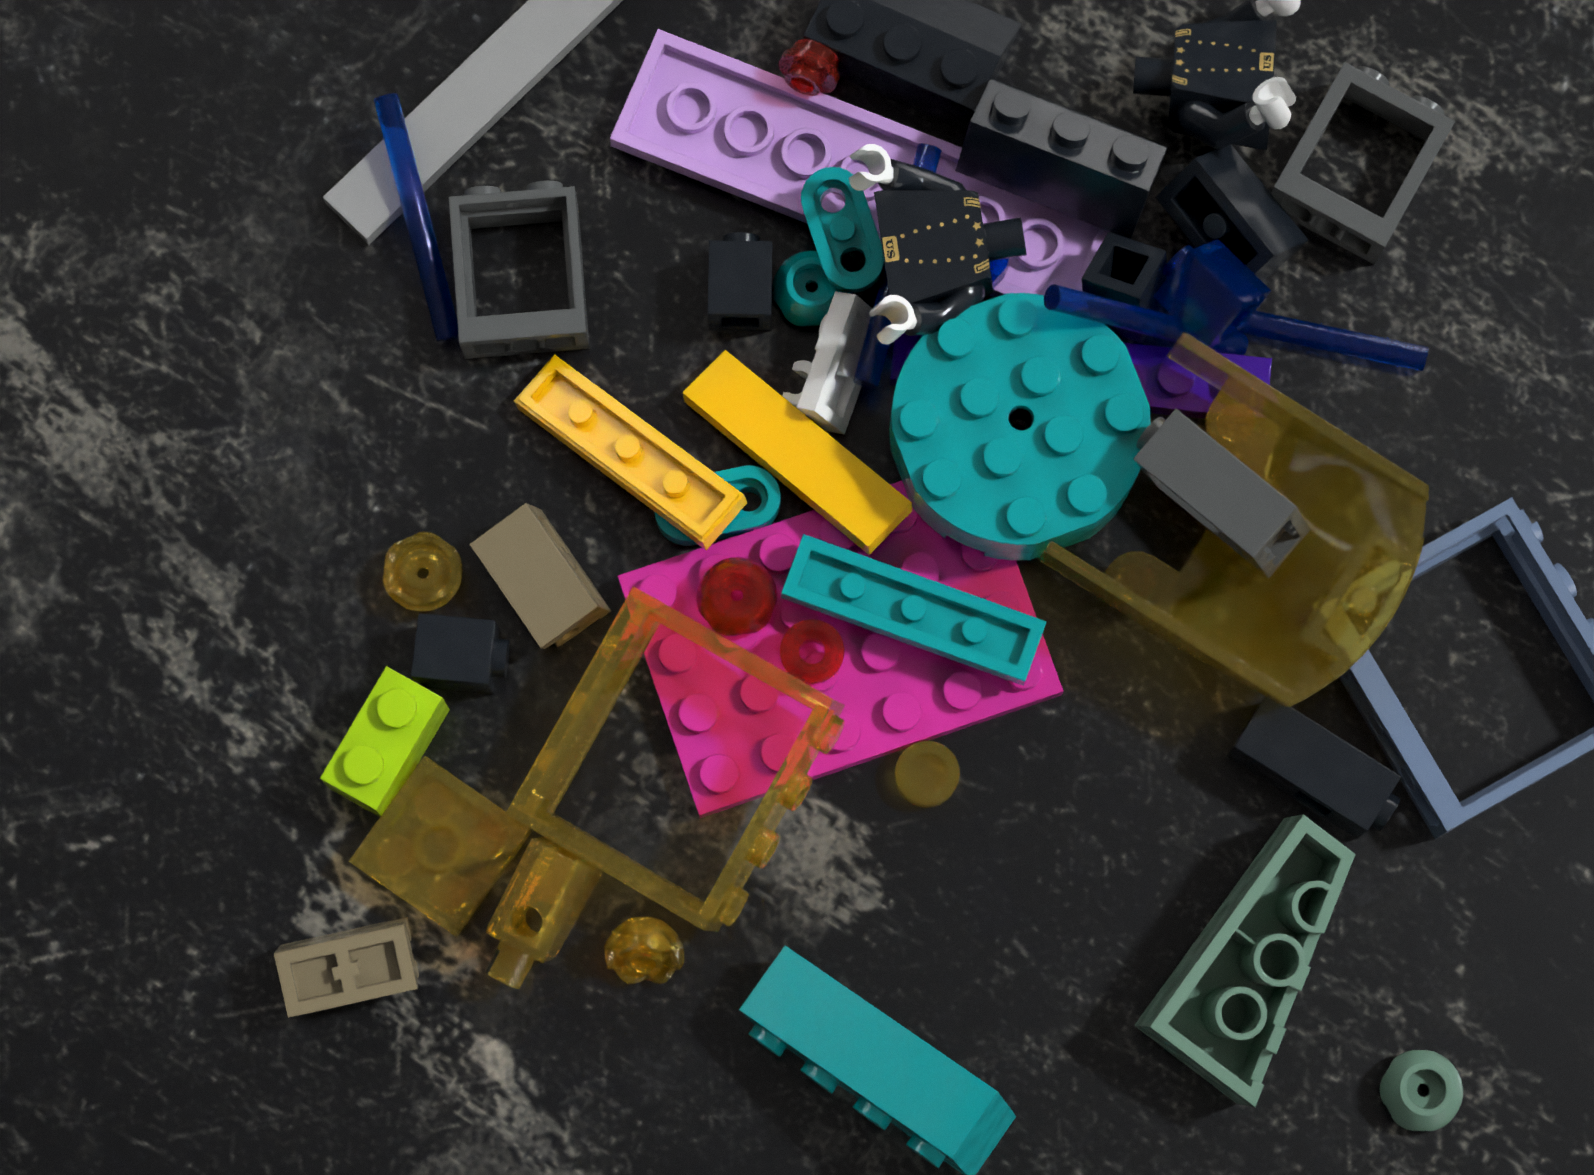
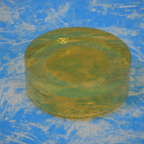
[895,741,960,808]

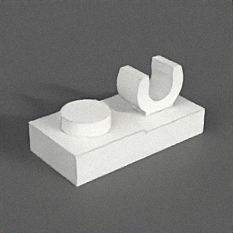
[782,291,885,434]

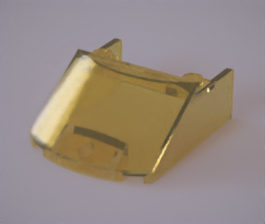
[1038,332,1429,707]

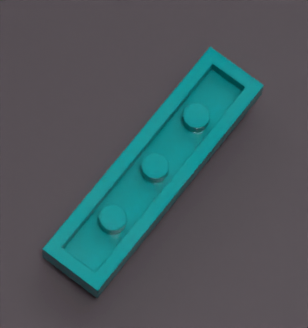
[781,534,1047,686]

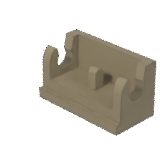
[470,503,611,649]
[274,917,419,1018]

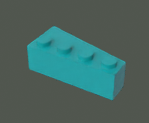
[739,946,1016,1175]

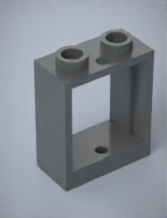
[1271,62,1455,265]
[449,180,590,359]
[1133,409,1310,579]

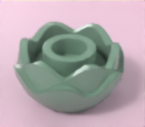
[1380,1050,1463,1131]

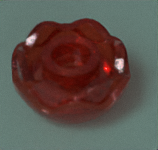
[696,557,778,637]

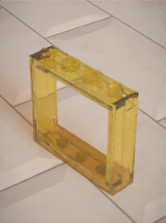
[506,586,845,932]

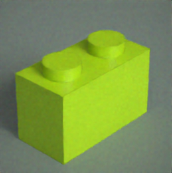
[320,666,450,820]

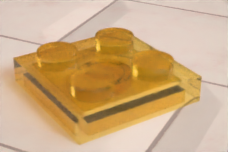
[349,756,532,938]

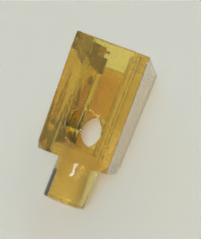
[485,836,606,989]

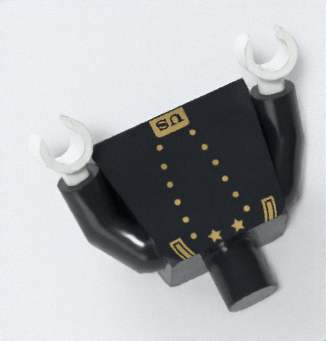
[1133,0,1301,150]
[849,144,1027,344]

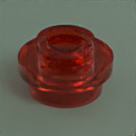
[778,39,840,96]
[780,619,844,684]

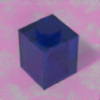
[1153,239,1271,349]

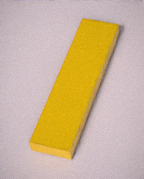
[682,350,912,555]
[514,354,747,550]

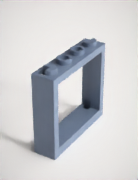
[1305,497,1594,839]

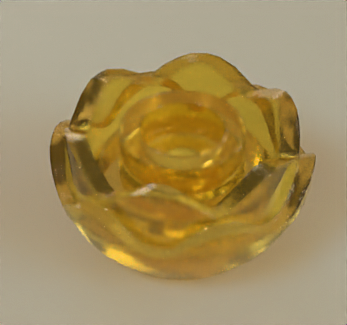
[383,532,462,612]
[603,917,684,984]

